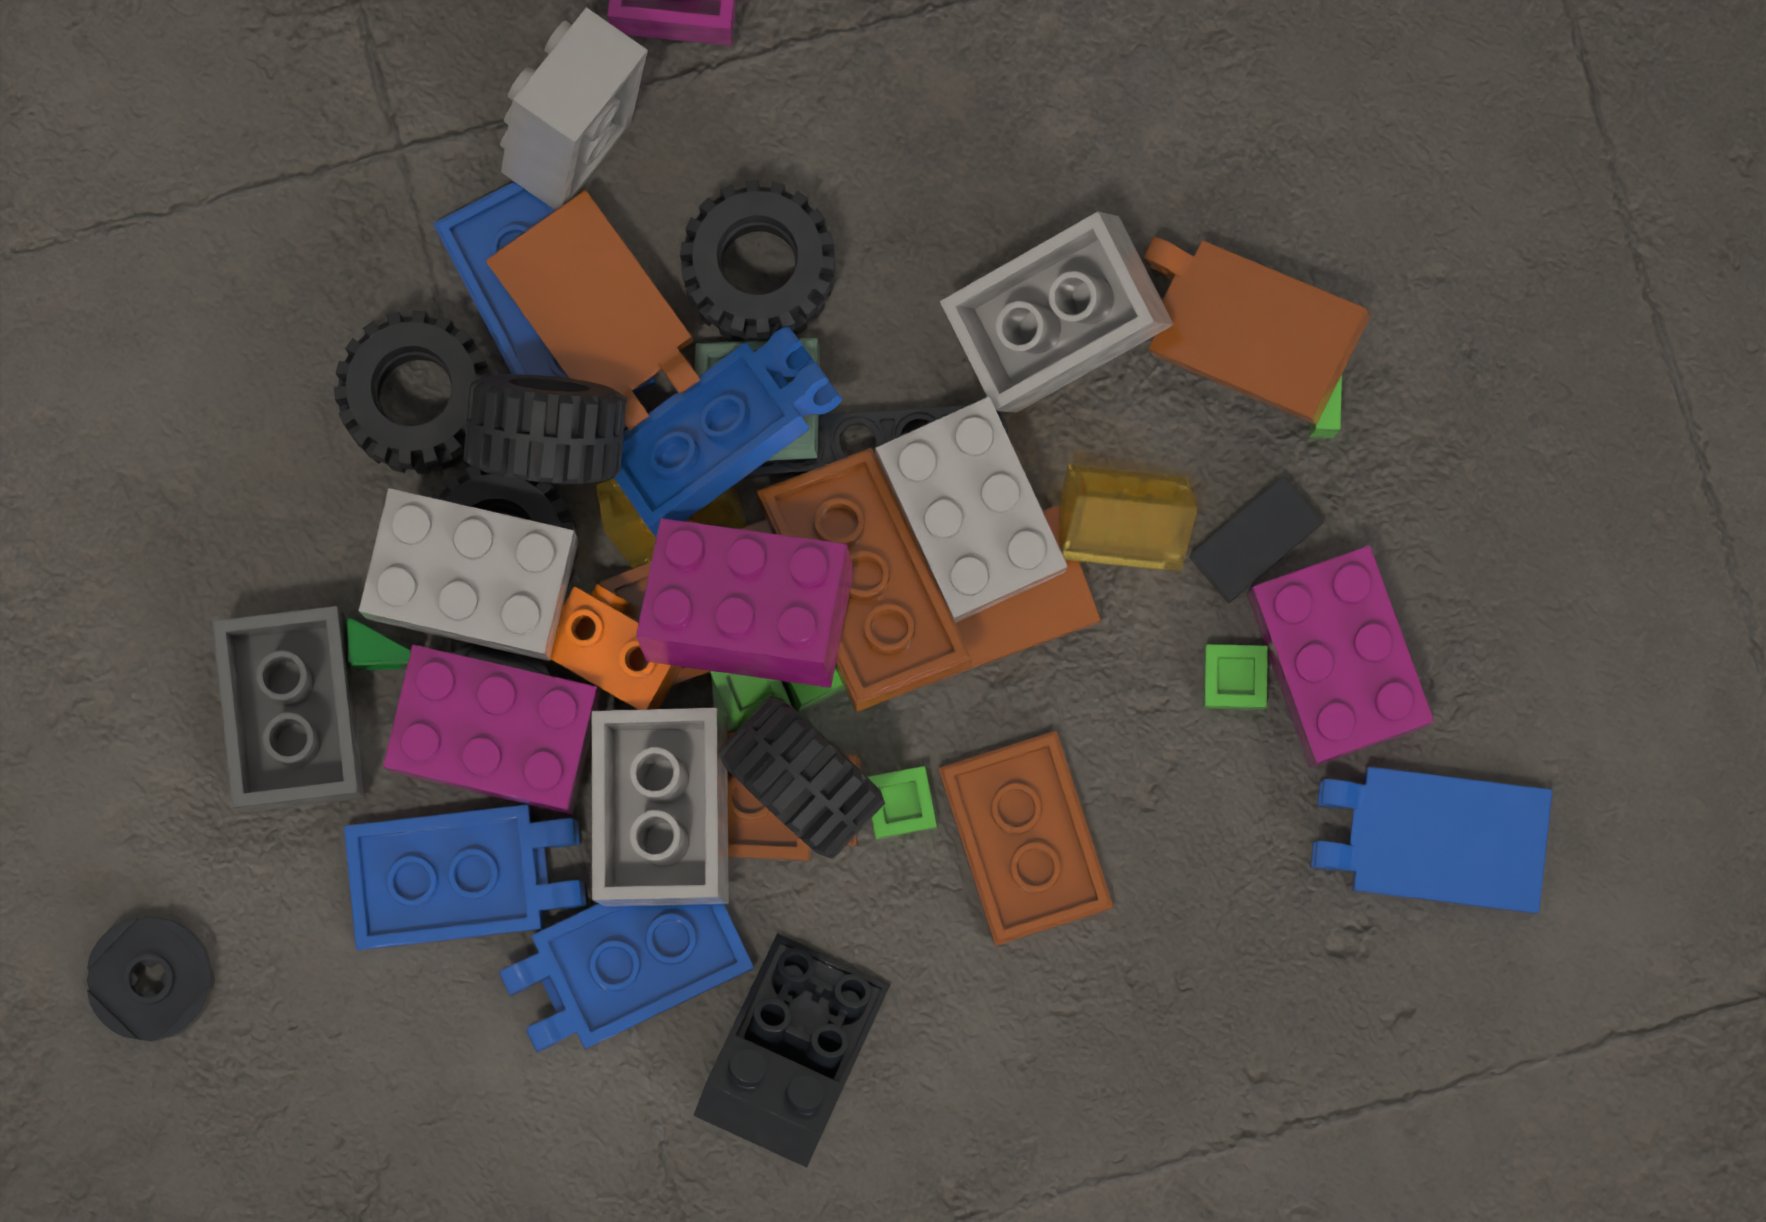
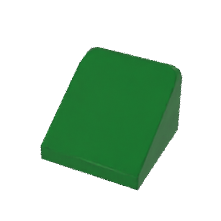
[347,618,411,671]

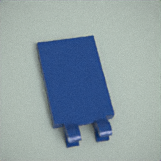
[614,326,842,537]
[1310,767,1552,914]
[344,805,587,951]
[499,904,754,1053]

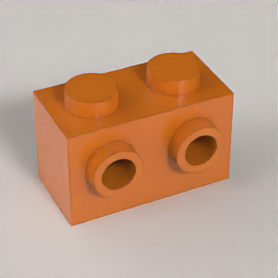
[550,584,682,710]

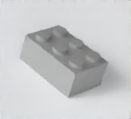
[500,7,648,210]
[940,211,1174,413]
[875,396,1068,623]
[359,488,579,661]
[592,708,729,906]

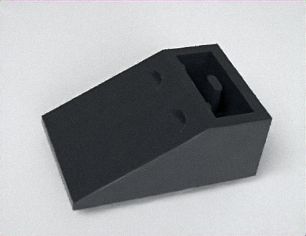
[693,933,890,1168]

